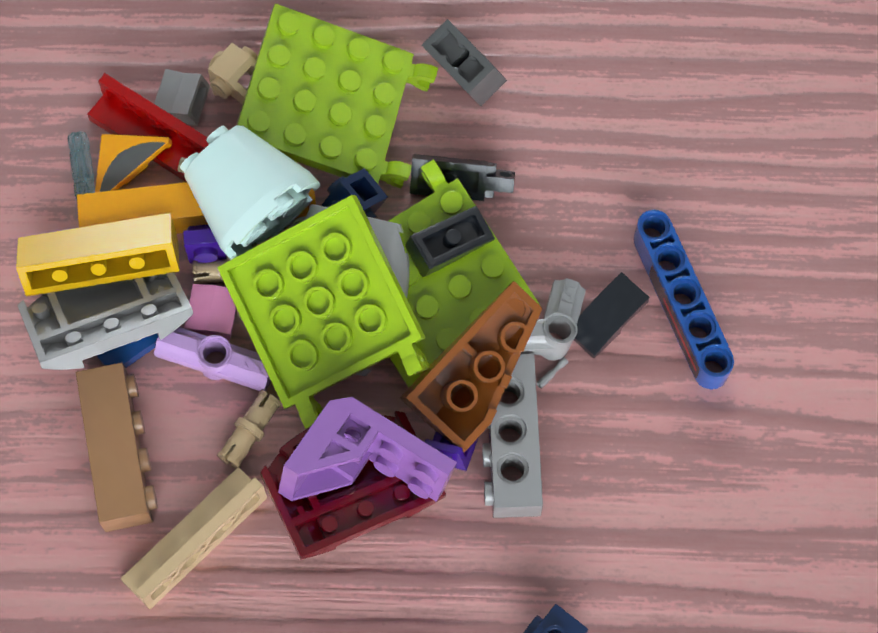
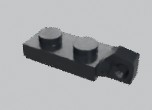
[410,154,515,201]

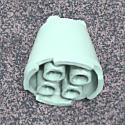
[180,125,321,260]

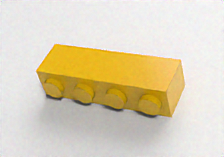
[16,213,180,297]

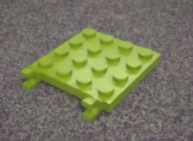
[237,3,438,189]
[389,159,540,388]
[217,195,430,429]

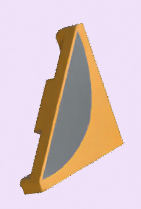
[95,134,172,192]

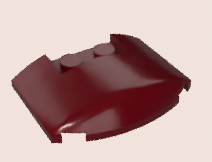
[260,411,446,560]

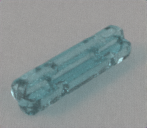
[67,131,95,199]

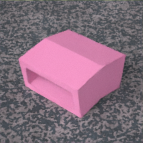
[184,284,237,341]

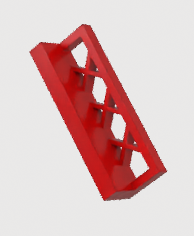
[87,73,209,182]

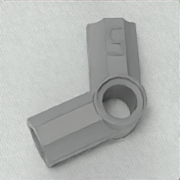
[521,278,586,360]

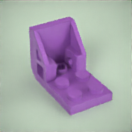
[278,397,457,502]

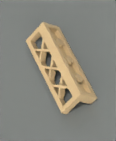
[120,467,267,610]

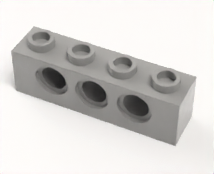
[482,353,543,518]

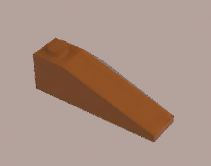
[400,281,543,453]

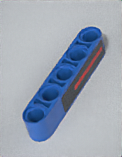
[633,209,734,390]

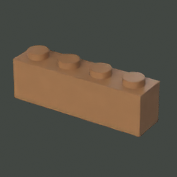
[76,363,158,532]

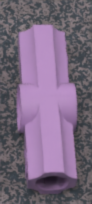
[154,327,271,391]

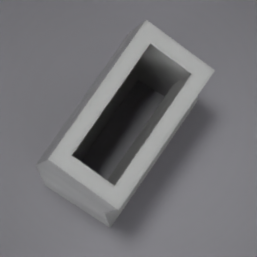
[154,69,210,126]

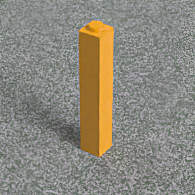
[77,182,316,234]

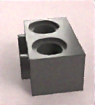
[422,19,507,106]

